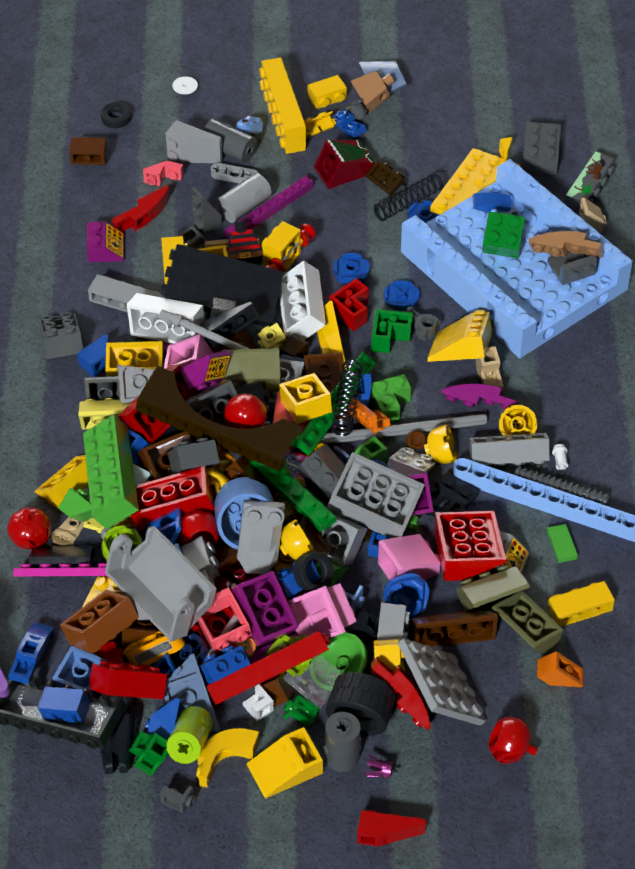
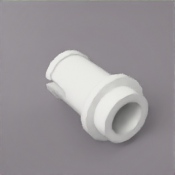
[552,444,568,470]

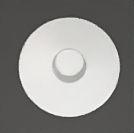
[173,76,198,94]

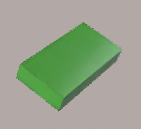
[546,524,578,563]

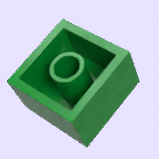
[483,211,525,259]

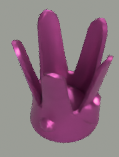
[365,754,398,779]

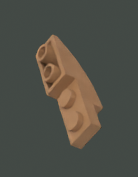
[528,231,605,258]

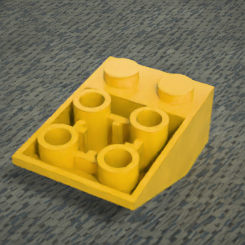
[246,727,323,799]

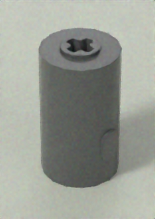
[204,119,257,163]
[324,712,362,772]

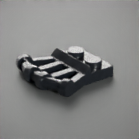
[425,472,480,518]

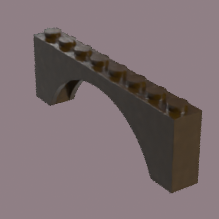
[136,365,301,471]

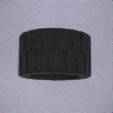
[325,672,396,736]

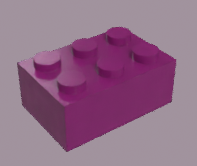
[231,571,298,647]

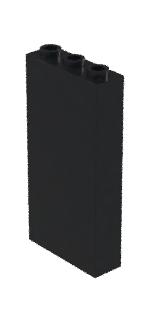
[161,244,284,327]

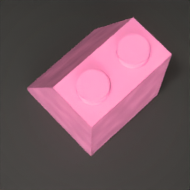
[164,334,220,389]
[378,534,441,580]

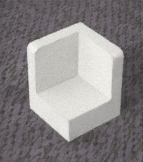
[243,684,274,721]

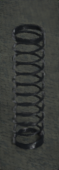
[374,173,444,221]
[331,360,363,436]

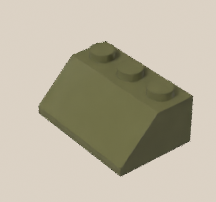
[222,348,280,391]
[456,565,530,611]
[492,590,564,654]

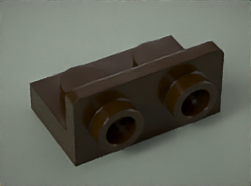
[365,160,407,196]

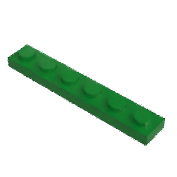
[249,459,337,532]

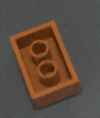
[60,589,139,654]

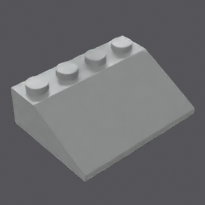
[327,452,425,538]

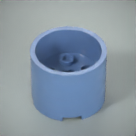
[214,477,274,549]

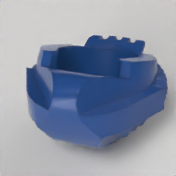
[383,573,429,619]

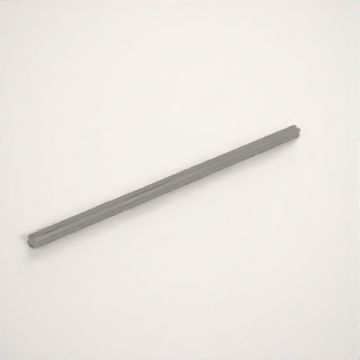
[222,414,487,453]

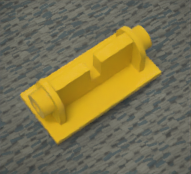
[304,111,336,137]

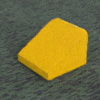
[499,137,513,160]

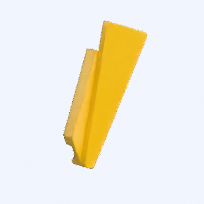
[317,301,347,373]

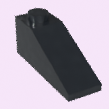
[198,302,260,348]

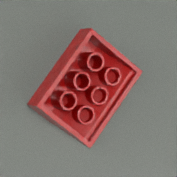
[434,511,506,581]

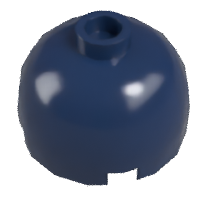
[171,633,211,673]

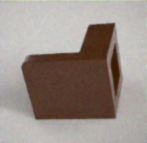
[261,672,295,707]

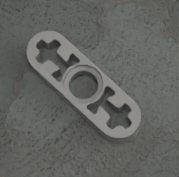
[211,163,259,183]

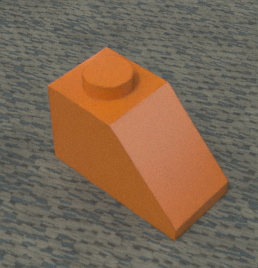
[537,651,583,687]

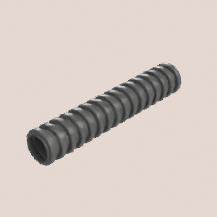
[514,466,610,506]

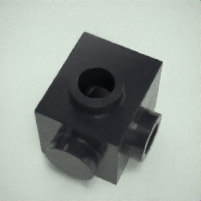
[346,610,379,642]

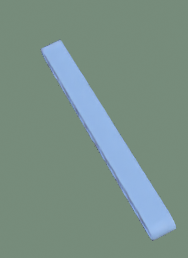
[453,458,635,542]

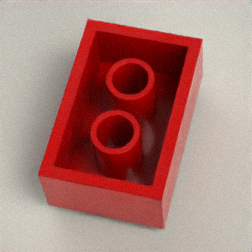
[89,661,167,699]

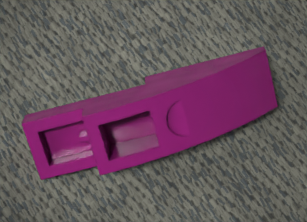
[441,384,520,410]

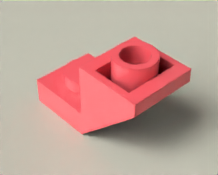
[143,161,184,186]

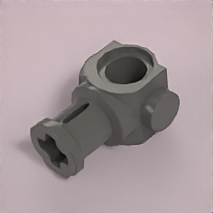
[405,307,441,341]

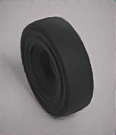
[101,102,131,128]

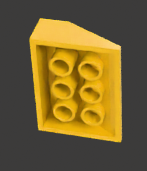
[428,310,492,362]

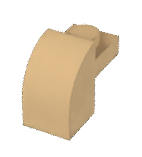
[476,346,504,389]

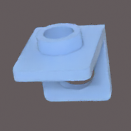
[346,585,365,613]

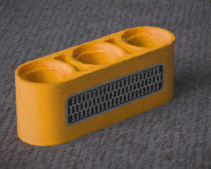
[123,630,185,666]

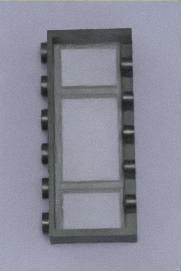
[0,676,128,750]

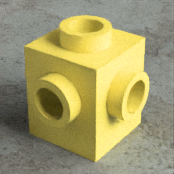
[258,323,287,349]

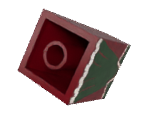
[313,140,375,189]

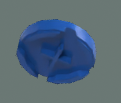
[383,280,420,311]

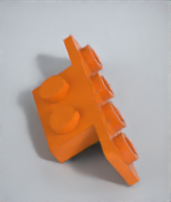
[349,399,390,434]

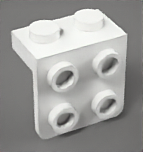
[387,447,436,476]

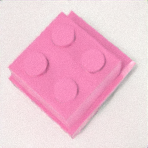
[287,583,356,638]

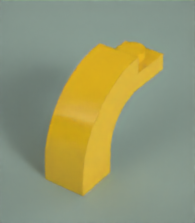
[196,728,259,788]

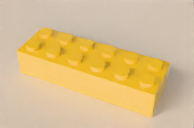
[259,57,306,154]

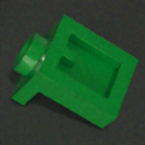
[282,694,319,727]

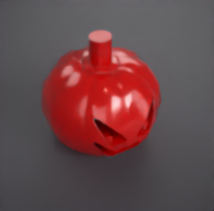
[224,394,267,429]
[7,507,52,550]
[177,510,221,547]
[488,717,538,764]

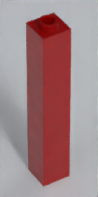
[206,631,330,705]

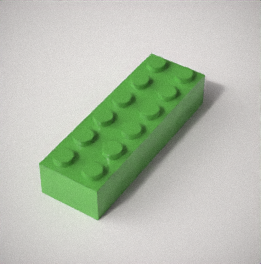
[83,414,139,529]

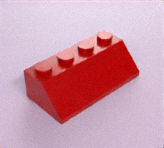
[118,364,201,445]
[130,466,214,531]

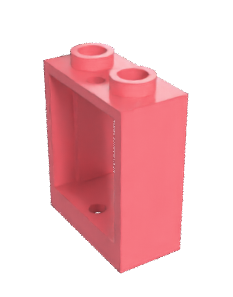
[197,587,252,653]

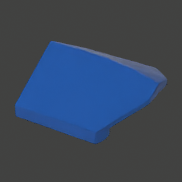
[146,508,182,545]

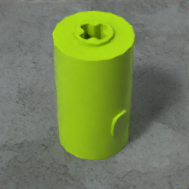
[167,706,213,764]

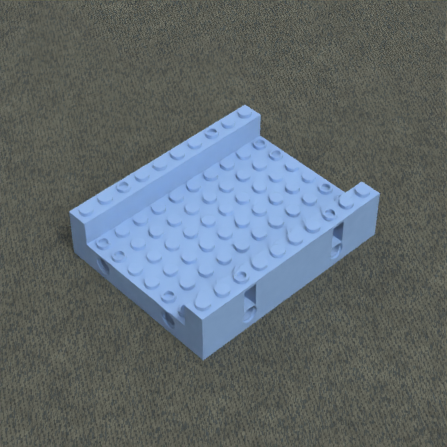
[401,159,633,358]

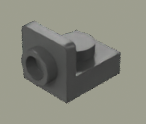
[160,785,196,813]

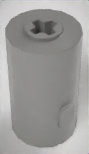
[216,173,272,223]

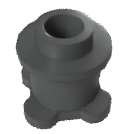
[345,98,367,120]

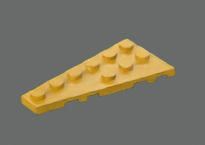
[430,148,520,215]

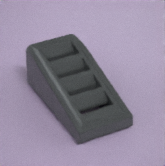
[176,225,205,248]

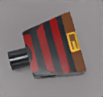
[228,221,262,262]

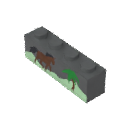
[565,151,615,212]

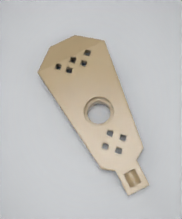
[51,517,87,546]

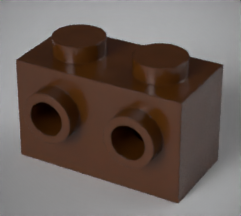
[69,137,107,165]

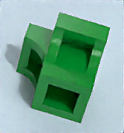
[129,731,168,776]

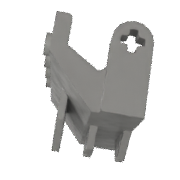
[105,526,217,642]

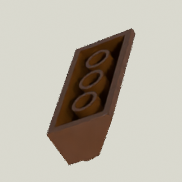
[411,608,498,647]

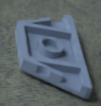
[164,653,221,732]

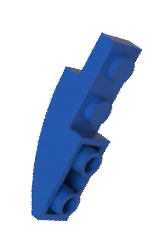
[8,622,55,685]

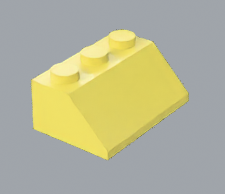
[79,398,131,430]

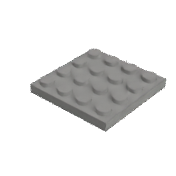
[398,638,486,726]

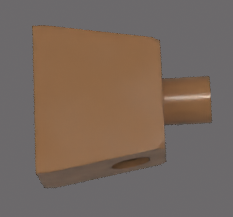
[351,71,394,112]

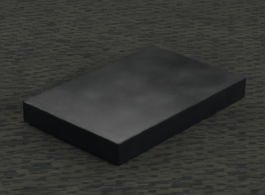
[29,545,94,564]

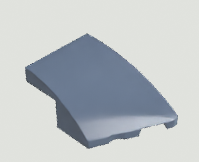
[359,61,407,94]

